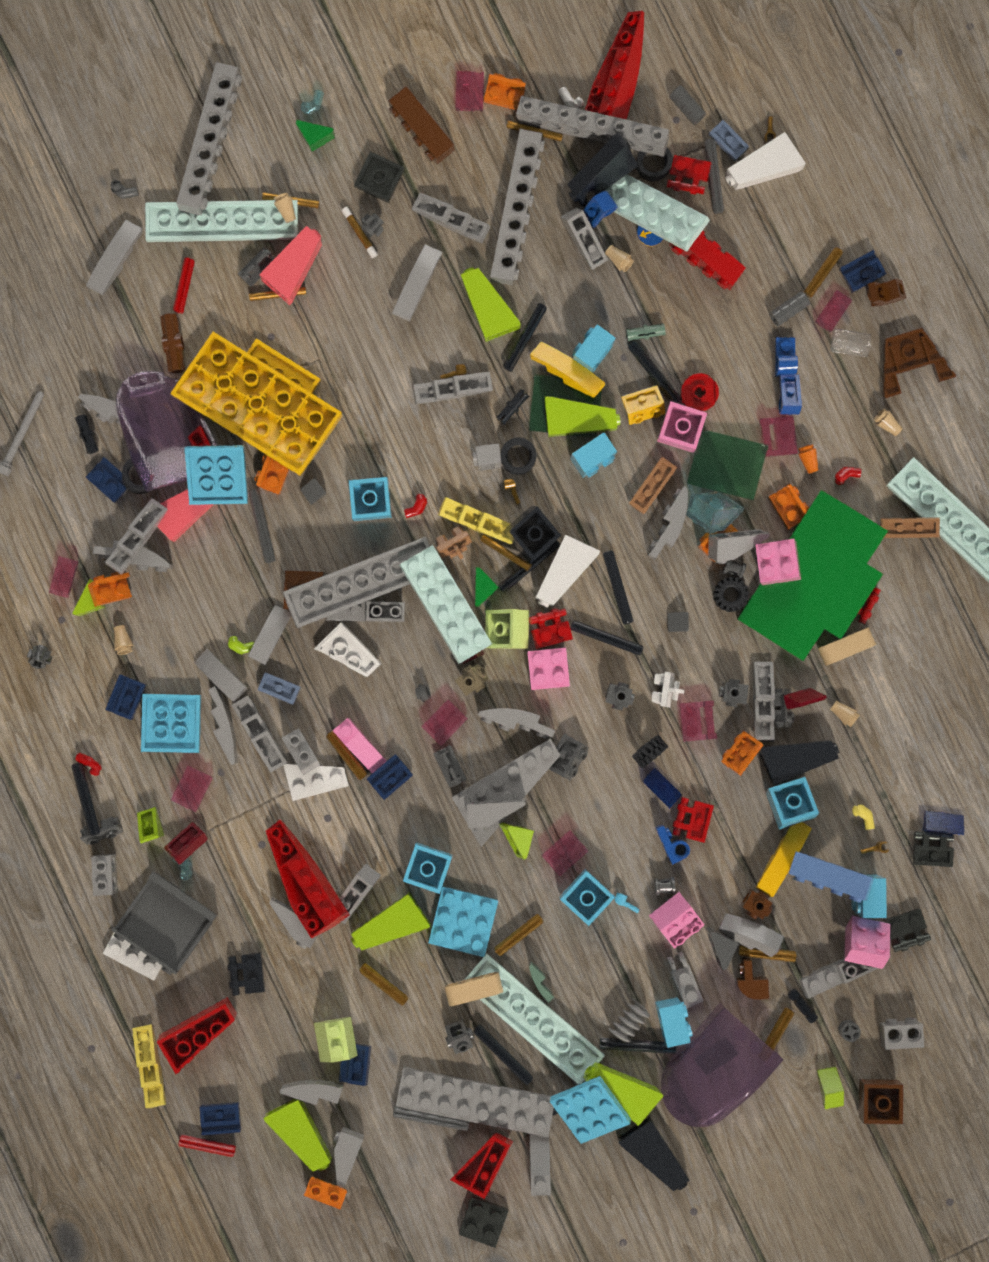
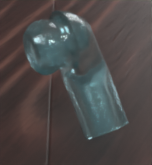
[300,90,324,115]
[172,858,193,881]

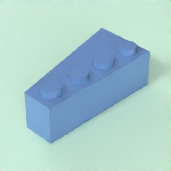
[789,851,874,903]

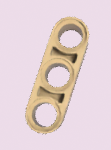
[818,627,876,666]
[444,972,504,1006]

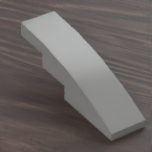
[412,193,490,244]
[86,220,143,295]
[392,245,442,322]
[412,372,493,405]
[105,498,168,575]
[753,662,775,742]
[208,686,238,765]
[232,694,287,773]

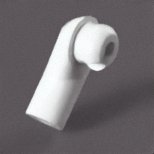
[558,87,584,109]

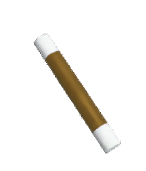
[341,207,378,258]

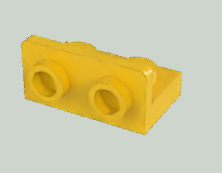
[621,385,665,425]

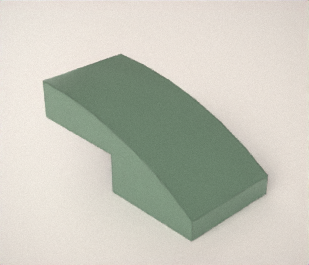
[529,961,554,1003]

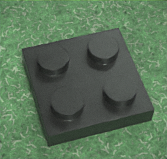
[354,151,405,203]
[459,1196,508,1248]

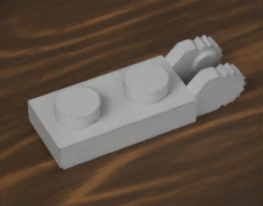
[667,951,704,1008]

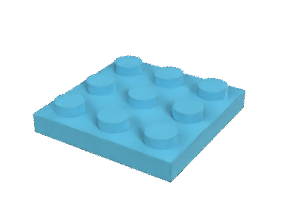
[184,445,248,505]
[141,694,202,753]
[428,886,498,957]
[550,1076,631,1144]

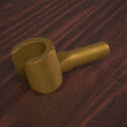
[763,116,776,142]
[440,364,466,379]
[504,479,521,504]
[860,841,889,854]

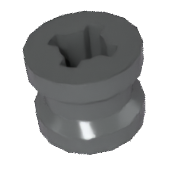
[838,1020,861,1042]

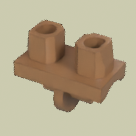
[435,526,472,560]

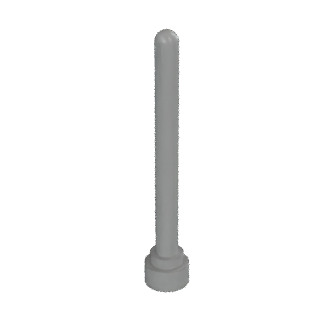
[0,391,44,477]

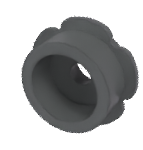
[415,683,431,702]

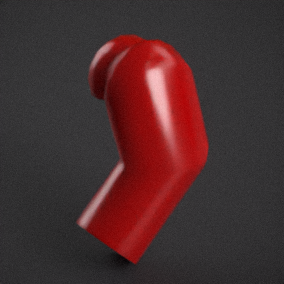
[835,467,862,485]
[404,494,427,519]
[75,753,102,776]

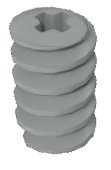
[608,998,650,1043]

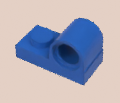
[583,191,618,229]
[775,337,798,377]
[779,374,802,415]
[655,825,690,865]

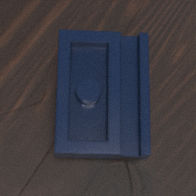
[839,250,887,293]
[86,457,133,503]
[105,674,147,720]
[366,754,413,800]
[339,1043,371,1086]
[199,1102,241,1135]

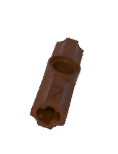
[160,313,186,374]

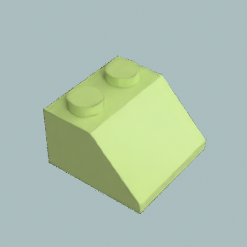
[485,609,529,649]
[314,1017,358,1063]

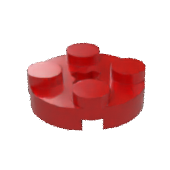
[680,373,719,412]

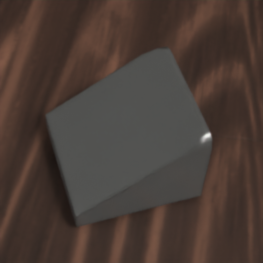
[300,477,326,505]
[668,612,689,632]

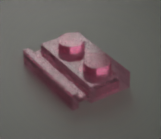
[456,71,484,112]
[421,699,468,746]
[171,765,214,812]
[541,830,588,876]

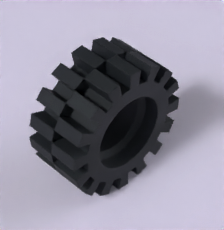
[713,577,749,612]
[632,734,668,768]

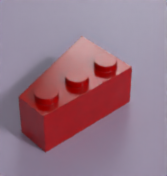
[450,1132,513,1199]

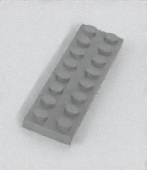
[282,537,429,628]
[396,1067,554,1137]

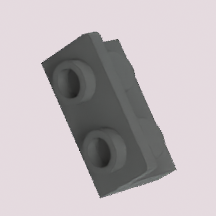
[549,734,589,781]

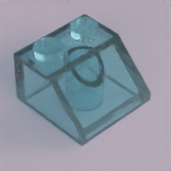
[686,491,744,533]

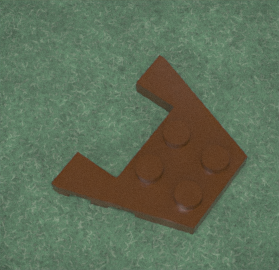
[883,328,956,399]

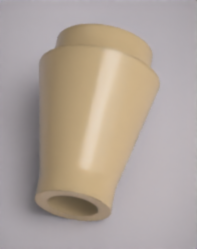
[274,193,296,223]
[605,245,634,272]
[874,409,903,436]
[113,625,133,655]
[830,701,860,727]

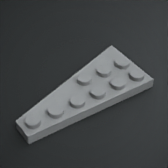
[452,738,561,847]

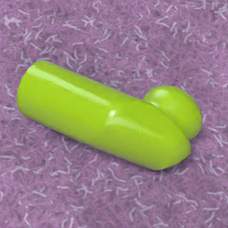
[228,636,254,654]

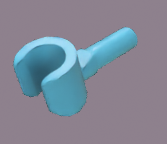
[615,893,640,913]

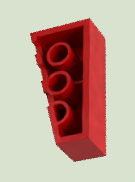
[669,231,746,290]
[157,997,237,1074]

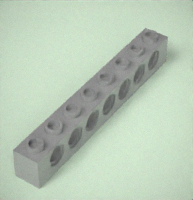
[176,62,242,216]
[516,96,669,157]
[490,129,545,286]

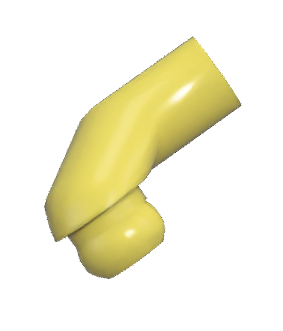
[852,805,875,830]

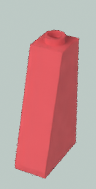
[260,226,322,305]
[157,489,214,542]

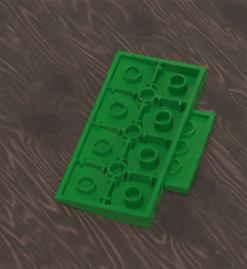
[737,490,888,661]

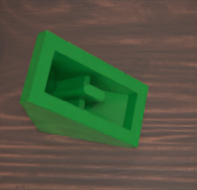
[296,120,335,152]
[475,567,499,607]

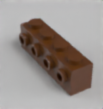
[388,87,455,165]

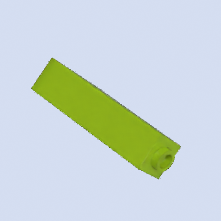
[461,267,521,342]
[544,396,620,437]
[351,893,431,950]
[583,1062,664,1126]
[263,1098,332,1172]

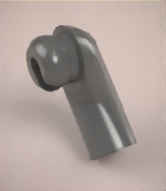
[111,180,139,199]

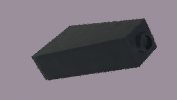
[567,133,638,207]
[759,740,840,785]
[617,1116,690,1191]

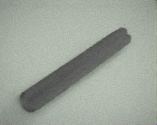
[704,139,724,214]
[248,489,275,563]
[393,1106,469,1131]

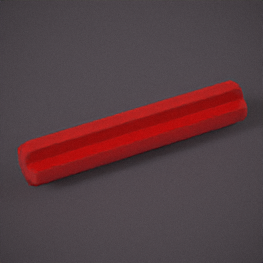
[173,257,195,314]
[178,1135,236,1157]

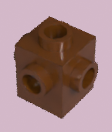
[740,889,773,919]

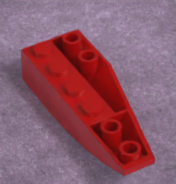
[585,11,644,120]
[265,820,350,938]

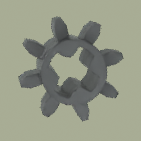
[361,213,384,237]
[27,645,52,669]

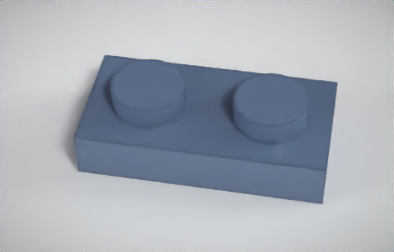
[709,120,749,162]
[258,672,301,705]

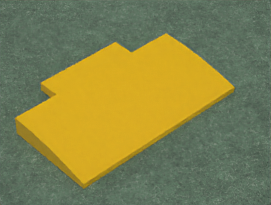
[170,331,342,476]

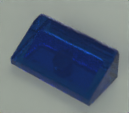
[642,767,682,809]
[923,810,965,835]

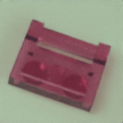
[759,416,798,458]
[679,700,717,742]

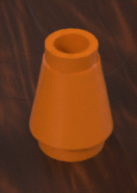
[798,444,819,474]

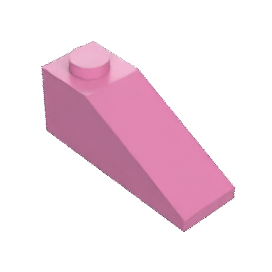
[333,718,387,773]

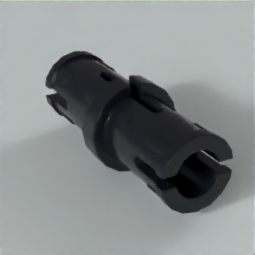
[495,389,530,425]
[75,414,99,454]

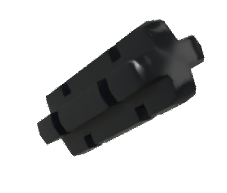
[788,988,818,1023]

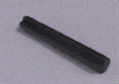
[503,303,547,372]
[628,341,681,403]
[498,540,560,593]
[603,550,634,625]
[570,620,643,655]
[71,762,100,836]
[473,1024,533,1085]
[599,1038,676,1054]

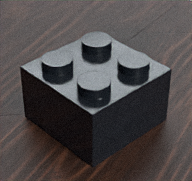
[503,506,561,561]

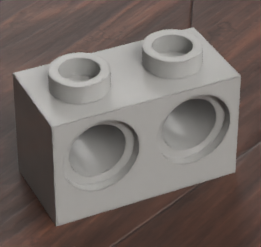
[473,444,501,471]
[282,728,320,775]
[91,854,118,896]
[880,1018,924,1050]

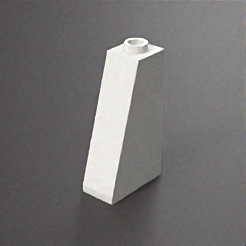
[725,132,806,190]
[536,535,600,608]

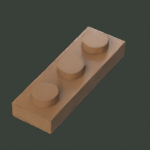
[629,457,678,515]
[880,517,940,538]

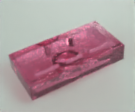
[815,290,852,333]
[49,556,79,598]

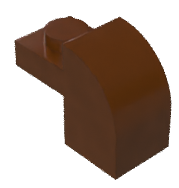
[867,279,907,307]
[735,958,769,1000]

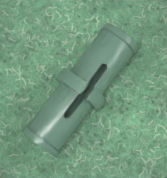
[626,323,666,341]

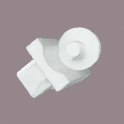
[652,672,685,708]

